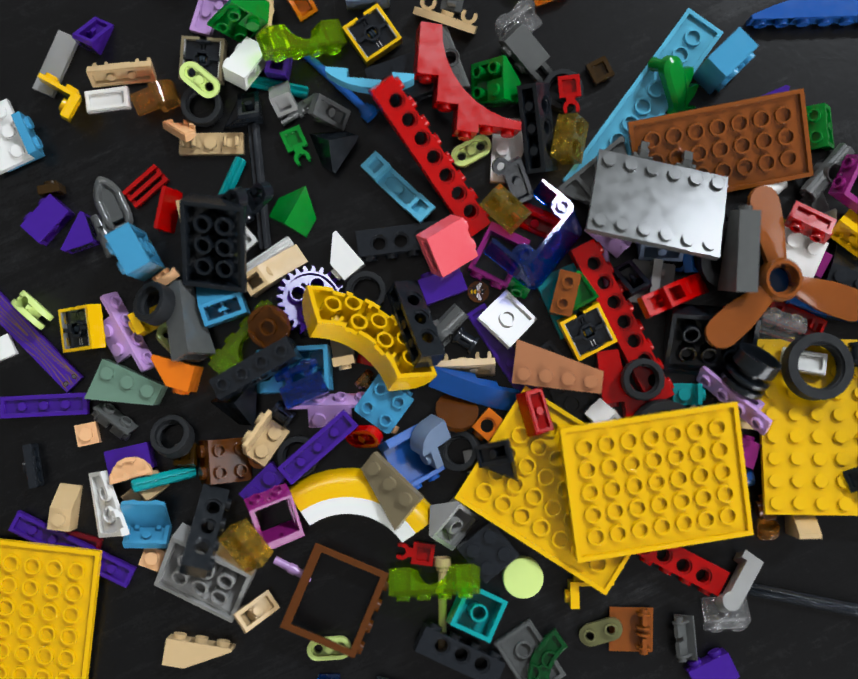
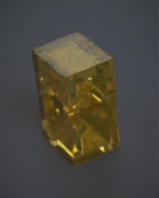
[479,183,532,235]

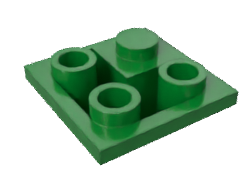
[207,0,270,43]
[471,55,521,107]

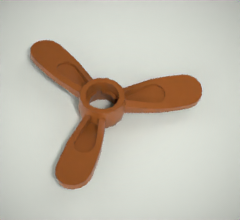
[704,186,858,349]

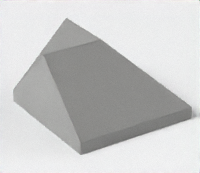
[429,496,480,551]

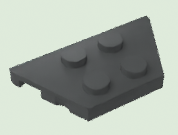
[557,135,627,205]

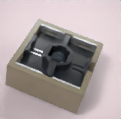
[178,35,228,86]

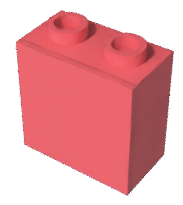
[415,214,478,277]

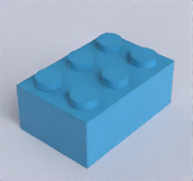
[693,27,758,95]
[105,222,166,281]

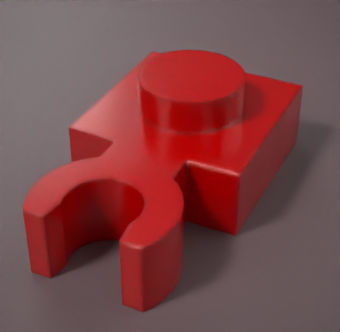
[557,74,582,114]
[396,541,435,567]

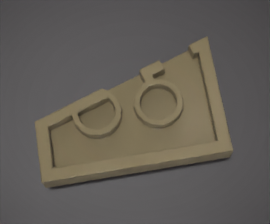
[361,451,424,530]

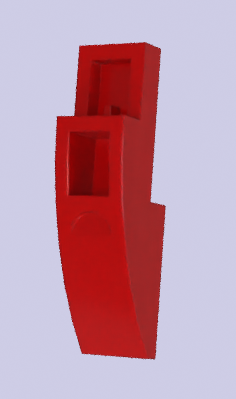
[637,273,709,319]

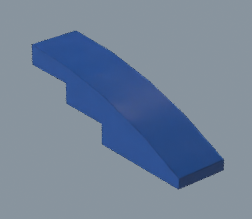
[428,366,520,411]

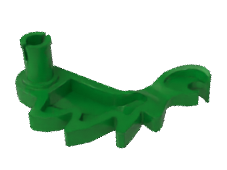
[648,55,699,114]

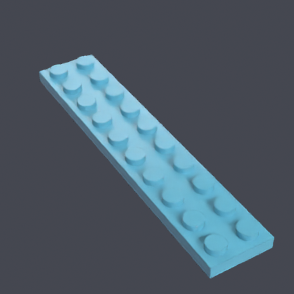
[562,8,724,182]

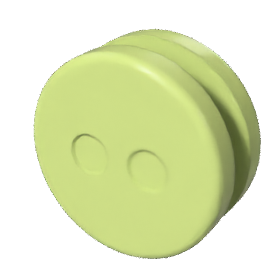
[11,290,54,330]
[502,555,544,599]

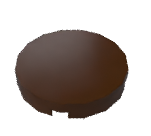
[247,305,291,348]
[435,394,479,432]

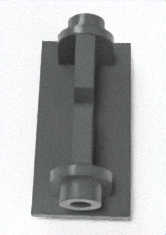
[91,401,139,441]
[672,614,698,663]

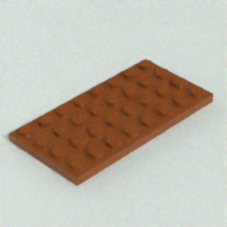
[627,88,814,192]

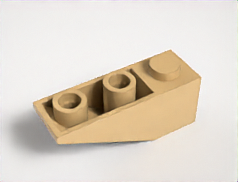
[247,244,308,298]
[162,632,236,669]

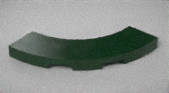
[527,627,568,679]

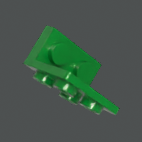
[806,103,835,151]

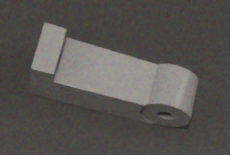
[715,550,764,613]

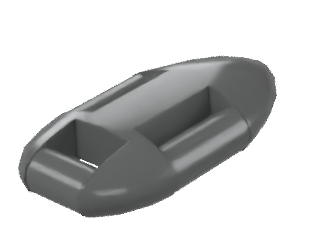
[93,176,134,232]

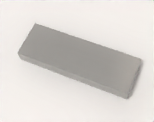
[32,30,79,98]

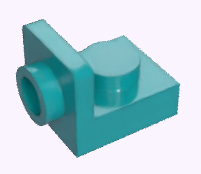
[671,383,706,405]

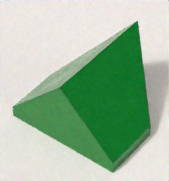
[269,186,317,238]
[573,270,600,312]

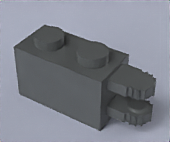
[498,23,553,83]

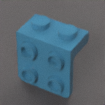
[7,111,45,172]
[354,374,415,434]
[120,500,172,549]

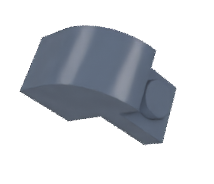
[410,414,451,469]

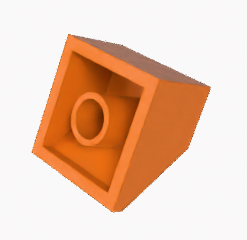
[151,354,204,395]

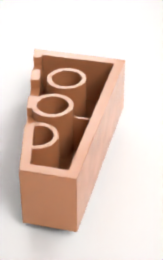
[512,339,604,394]

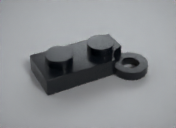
[492,156,535,206]

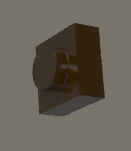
[585,56,615,86]
[37,180,67,197]
[173,443,198,468]

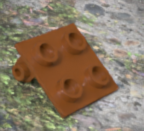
[609,606,653,655]

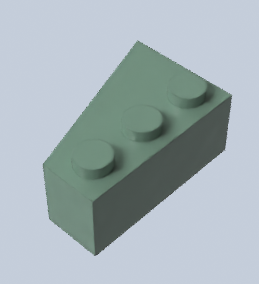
[84,359,168,406]

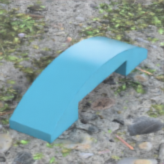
[325,66,415,94]
[361,151,436,223]

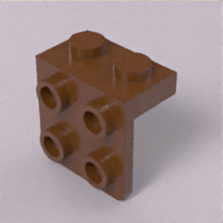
[197,437,252,485]

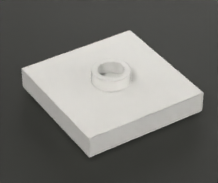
[477,289,537,349]

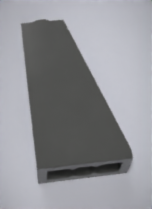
[717,205,761,292]
[166,279,216,362]

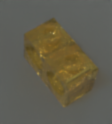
[550,113,589,165]
[218,519,274,573]

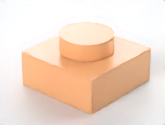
[74,421,102,447]
[138,548,166,572]

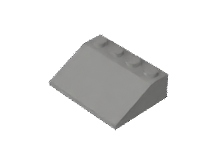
[154,522,261,623]

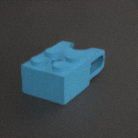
[255,344,334,394]

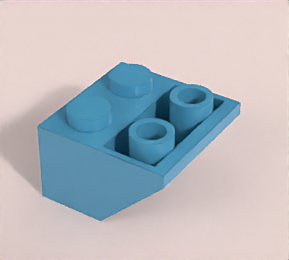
[196,287,251,328]

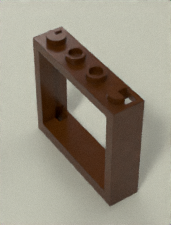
[280,543,391,658]

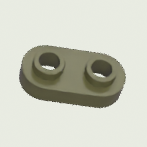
[579,617,623,647]

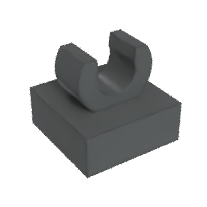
[440,0,464,15]

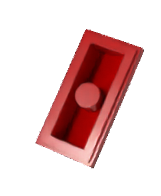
[153,186,183,234]
[511,202,561,241]
[516,387,554,437]

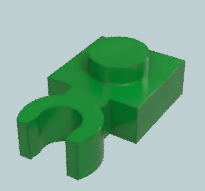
[280,125,311,166]

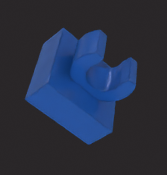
[676,254,699,274]

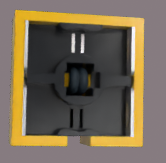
[342,3,403,67]
[557,301,617,361]
[58,304,106,353]

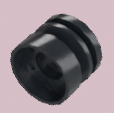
[720,342,782,400]

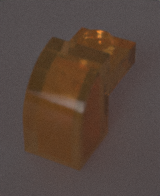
[130,79,181,117]

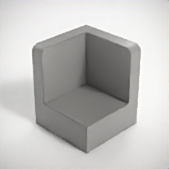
[269,80,298,118]

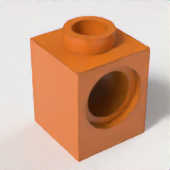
[471,407,503,441]

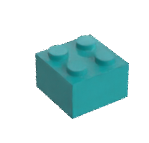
[446,580,508,643]

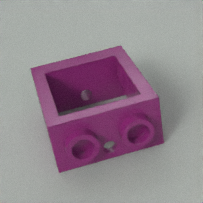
[828,154,858,214]
[468,221,531,290]
[244,483,305,553]

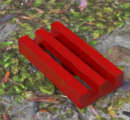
[122,164,170,209]

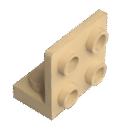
[241,409,290,468]

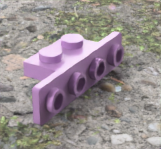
[100,291,155,372]
[696,365,772,435]
[285,391,365,428]

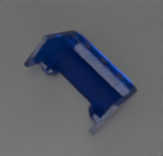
[483,179,582,289]

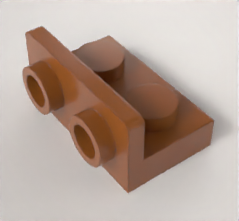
[549,269,581,317]

